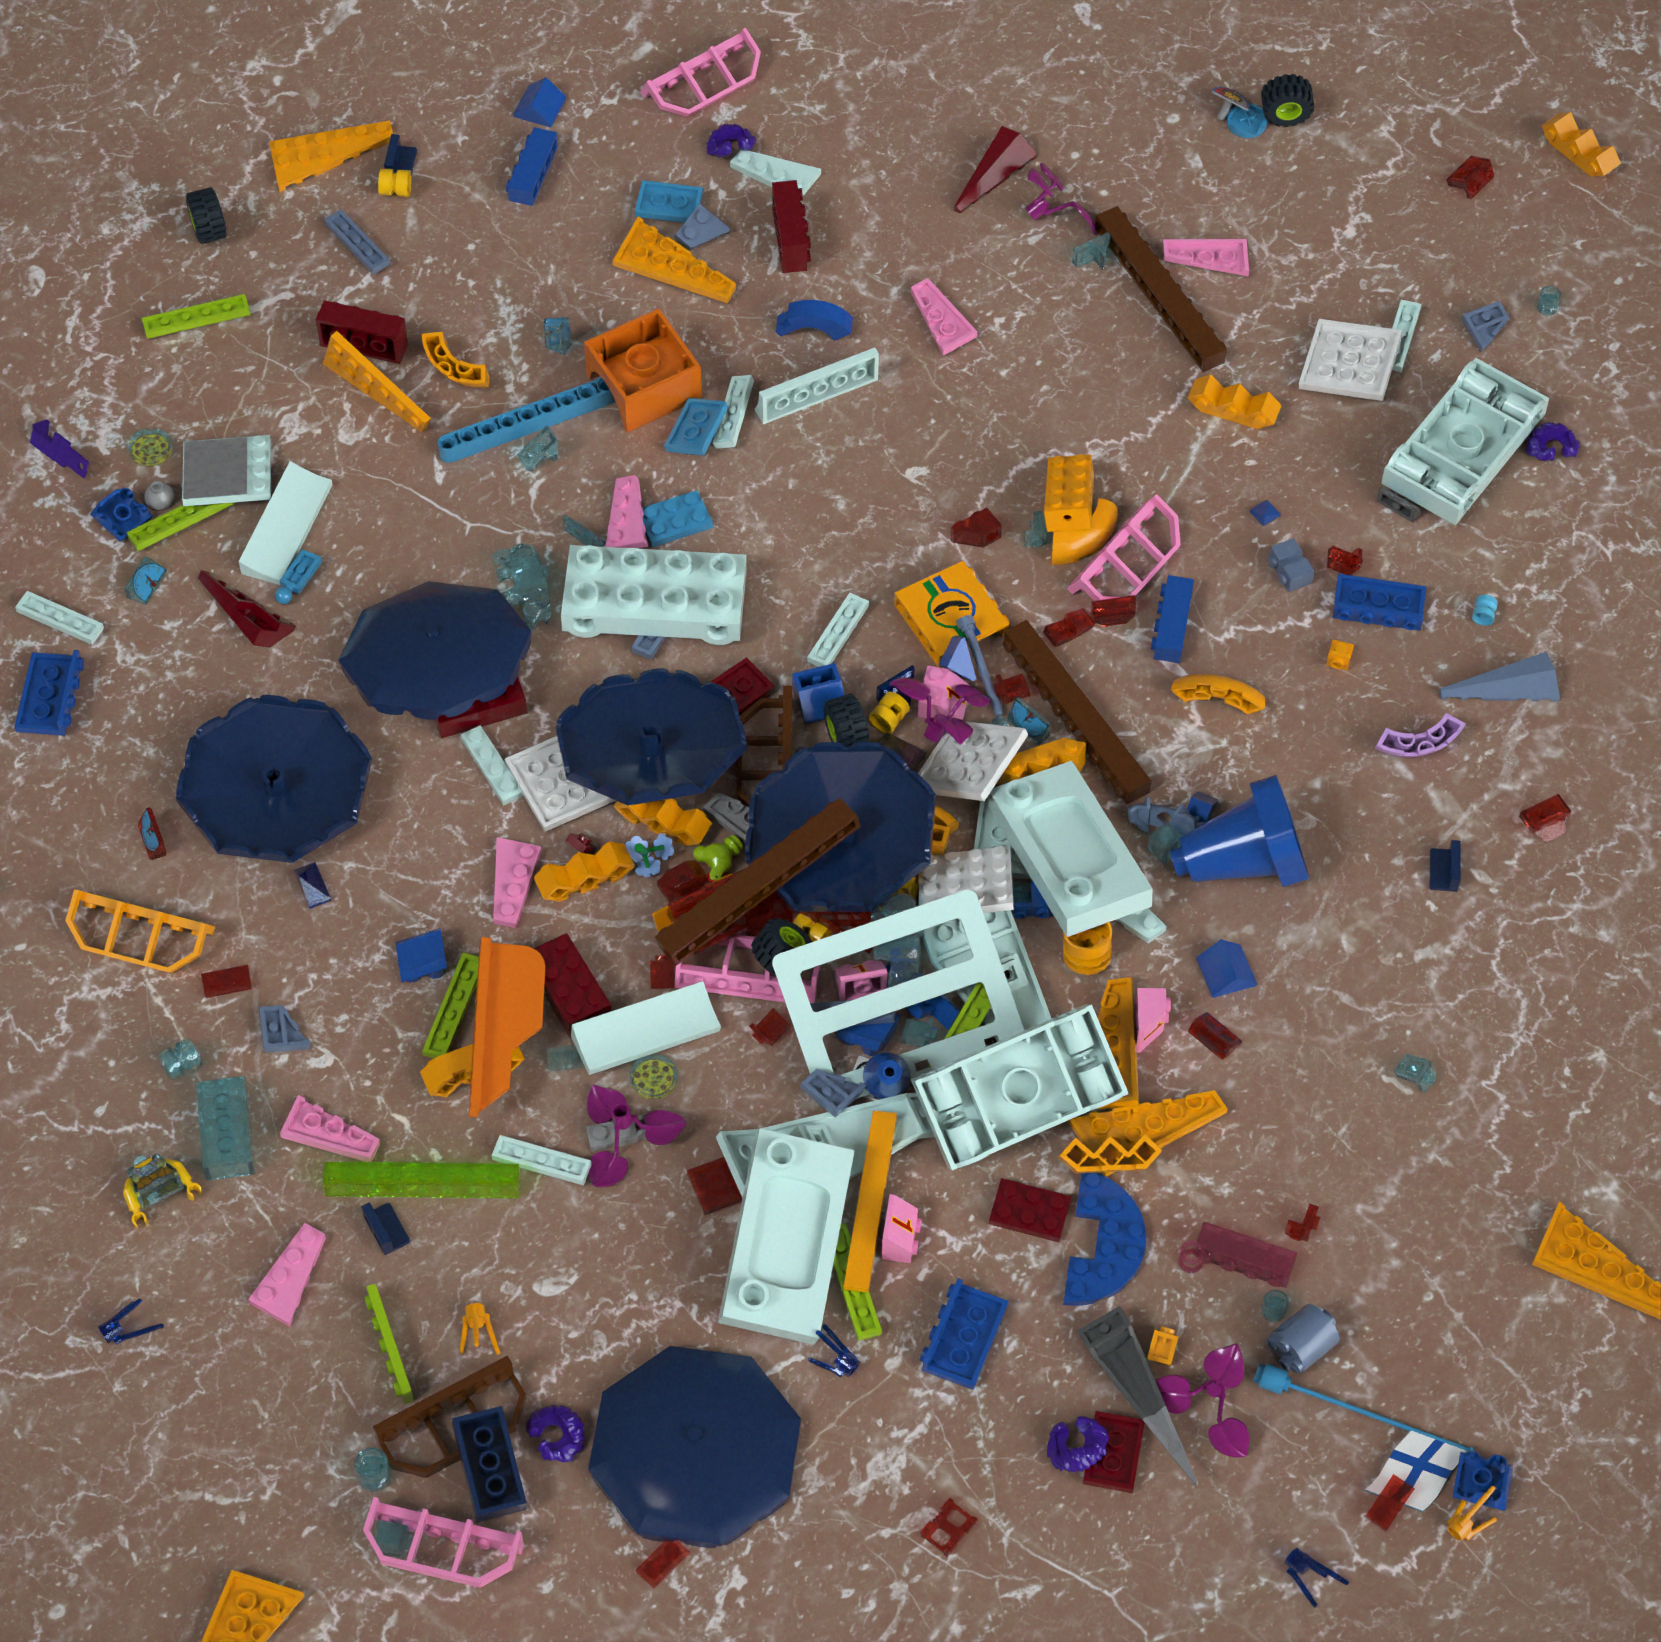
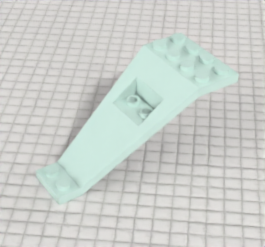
[919,910,1052,1042]
[716,1093,935,1198]

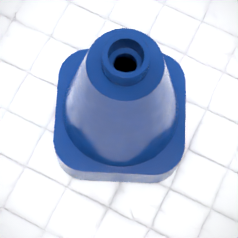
[1170,775,1310,887]

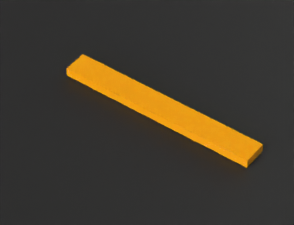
[844,1111,897,1293]

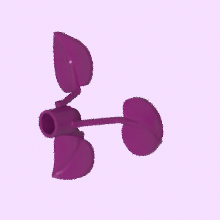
[1025,162,1096,236]
[889,678,991,745]
[587,1084,686,1187]
[1156,1343,1250,1458]

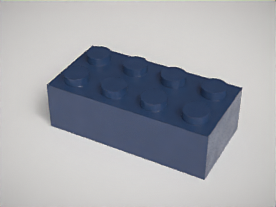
[452,1406,527,1523]

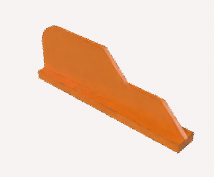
[468,937,545,1118]

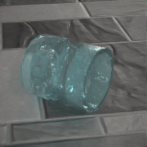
[158,1037,202,1080]
[355,1448,391,1492]

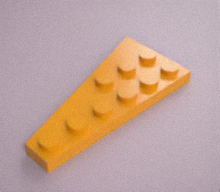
[269,120,393,192]
[613,216,736,304]
[323,331,431,432]
[1094,977,1139,1110]
[1067,1090,1228,1177]
[1532,1201,1661,1320]
[201,1570,304,1642]

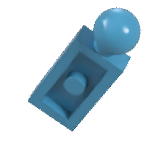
[275,549,322,604]

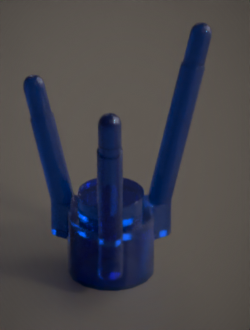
[98,1299,164,1345]
[808,1324,860,1378]
[1285,1548,1349,1608]

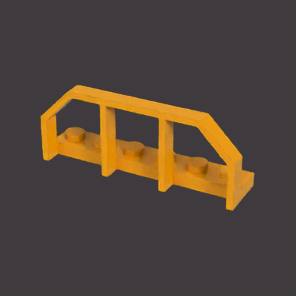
[65,889,215,973]

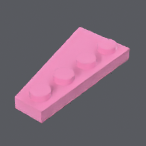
[1163,239,1249,277]
[911,278,977,356]
[605,475,648,548]
[493,837,542,928]
[280,1095,380,1163]
[248,1223,326,1327]

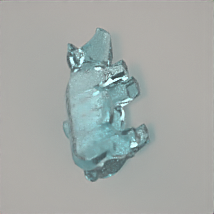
[491,543,551,630]
[871,893,925,988]

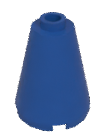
[863,1052,911,1099]

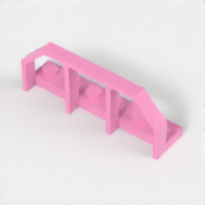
[640,28,761,117]
[1066,494,1181,605]
[675,933,820,1003]
[363,1497,524,1588]

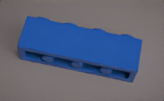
[506,127,558,206]
[1151,575,1194,663]

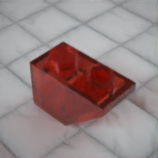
[950,508,1002,548]

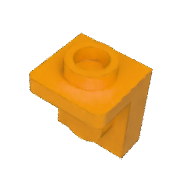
[1326,639,1354,671]
[1147,1326,1179,1365]

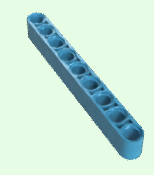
[438,378,615,463]

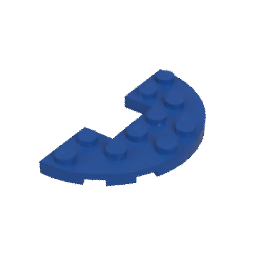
[1063,1173,1146,1306]

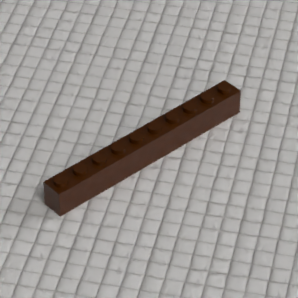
[1095,206,1227,372]
[1003,620,1151,805]
[655,798,861,966]

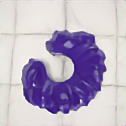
[706,123,757,158]
[1526,422,1580,461]
[526,1405,586,1462]
[1047,1416,1109,1473]

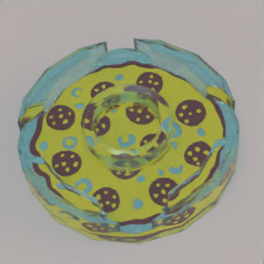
[129,428,172,467]
[630,1054,677,1100]

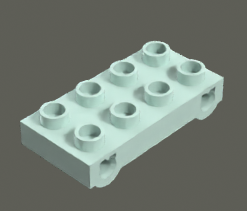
[1381,358,1549,525]
[561,545,747,645]
[911,1004,1129,1171]

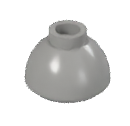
[144,481,175,510]

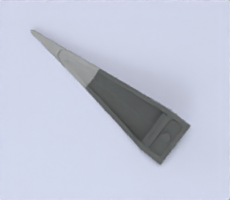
[1077,1306,1198,1486]

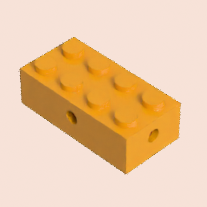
[1044,454,1094,532]

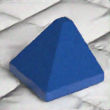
[1250,500,1280,526]

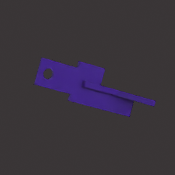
[30,419,89,478]

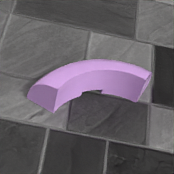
[1375,713,1466,758]

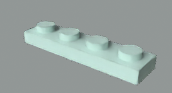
[1392,299,1422,373]
[713,375,754,448]
[15,591,104,645]
[807,593,869,667]
[461,725,523,806]
[492,1135,592,1186]

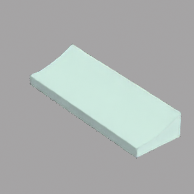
[754,348,879,424]
[239,461,332,585]
[571,981,721,1075]

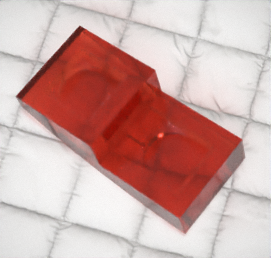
[1043,608,1095,647]

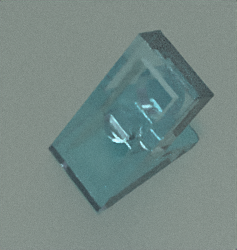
[1072,233,1110,270]
[517,426,559,472]

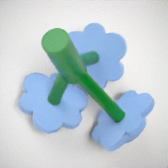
[625,833,674,877]

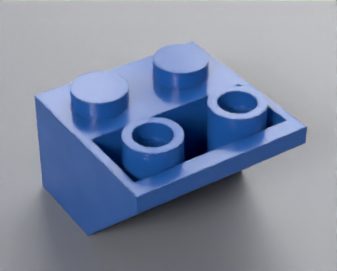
[792,663,845,724]

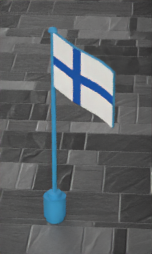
[1253,1363,1474,1512]

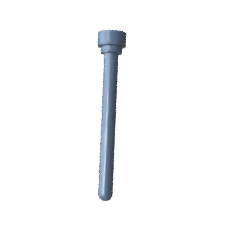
[956,615,1003,717]

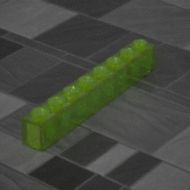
[323,1162,521,1198]

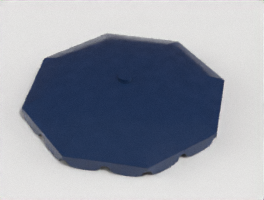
[338,581,532,720]
[555,668,747,806]
[176,695,372,863]
[745,742,936,912]
[588,1346,801,1548]

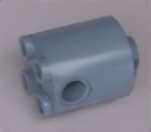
[1265,1304,1340,1373]

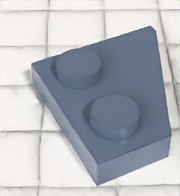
[674,204,731,250]
[1461,301,1510,352]
[259,1005,310,1053]
[800,1069,866,1118]

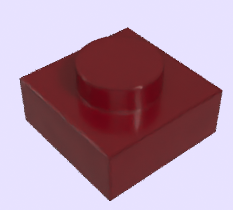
[565,833,596,855]

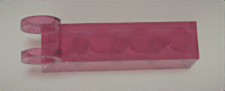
[1179,1222,1297,1288]

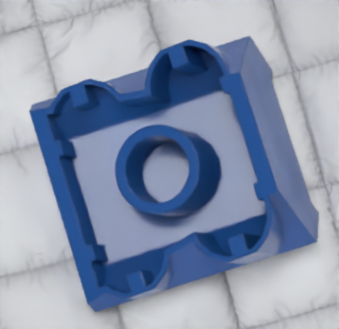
[90,488,153,542]
[395,928,447,983]
[836,1014,900,1056]
[1453,1451,1513,1511]

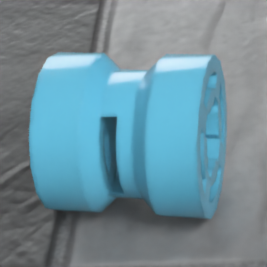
[1472,595,1498,626]

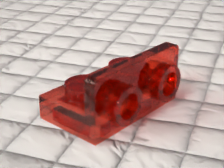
[1446,156,1494,199]

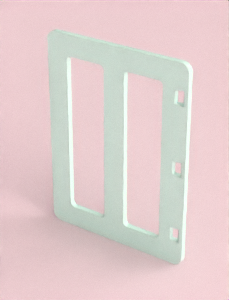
[772,890,1024,1099]

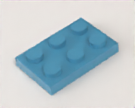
[635,180,703,223]
[664,398,728,456]
[642,490,713,547]

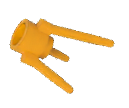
[459,1303,500,1355]
[1446,1486,1497,1541]

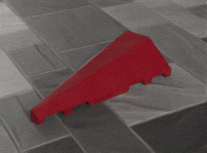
[954,126,1036,213]
[198,570,296,648]

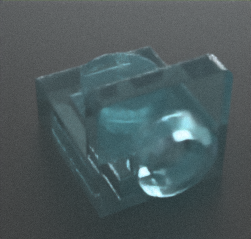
[1024,511,1047,547]
[901,1018,938,1047]
[1394,1054,1436,1093]

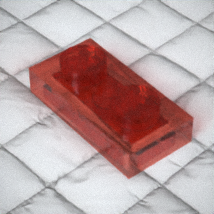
[201,965,252,998]
[1365,1474,1415,1532]
[635,1540,690,1589]

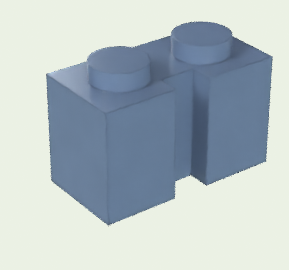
[1268,538,1314,592]

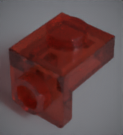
[1327,546,1363,575]
[994,674,1030,704]
[650,955,674,989]
[749,1008,791,1046]
[1285,1203,1321,1242]

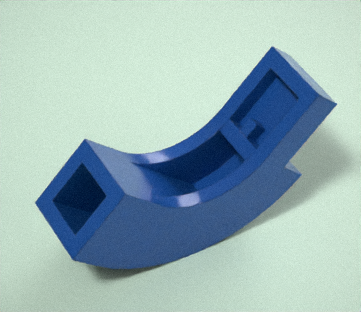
[776,300,853,341]

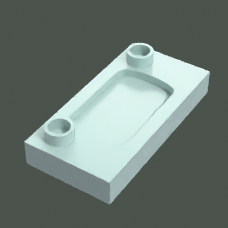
[989,761,1153,937]
[718,1128,855,1345]

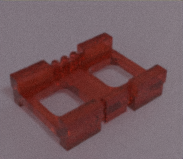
[920,1498,978,1557]

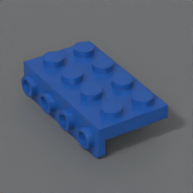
[1332,574,1426,631]
[14,650,84,736]
[920,1278,1009,1390]

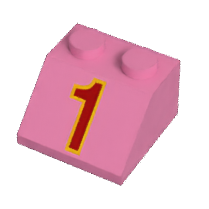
[918,665,970,720]
[835,960,887,1001]
[1134,988,1171,1053]
[882,1194,922,1263]

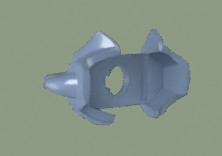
[1127,797,1205,840]

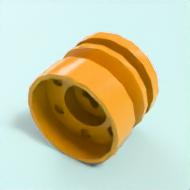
[1063,922,1112,975]

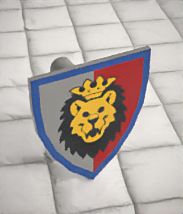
[1212,87,1250,121]

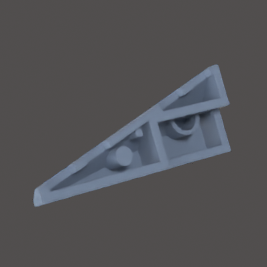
[1439,651,1560,702]

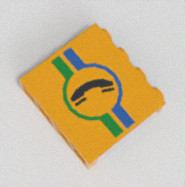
[894,561,1010,668]

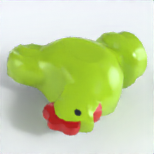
[693,835,743,883]

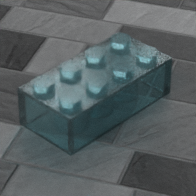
[196,1076,255,1181]

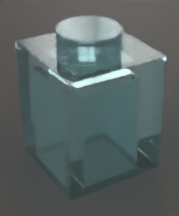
[1148,822,1182,864]
[374,1520,413,1559]

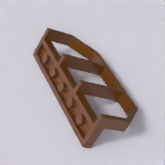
[737,686,792,807]
[373,1355,526,1478]

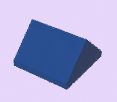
[513,77,566,128]
[1196,939,1257,998]

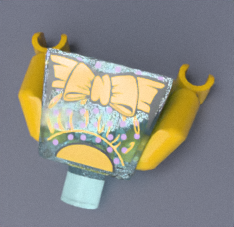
[123,1154,201,1229]

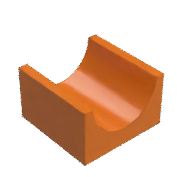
[584,309,702,433]

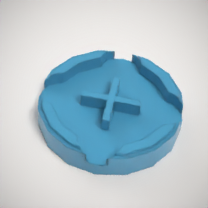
[1227,103,1268,138]

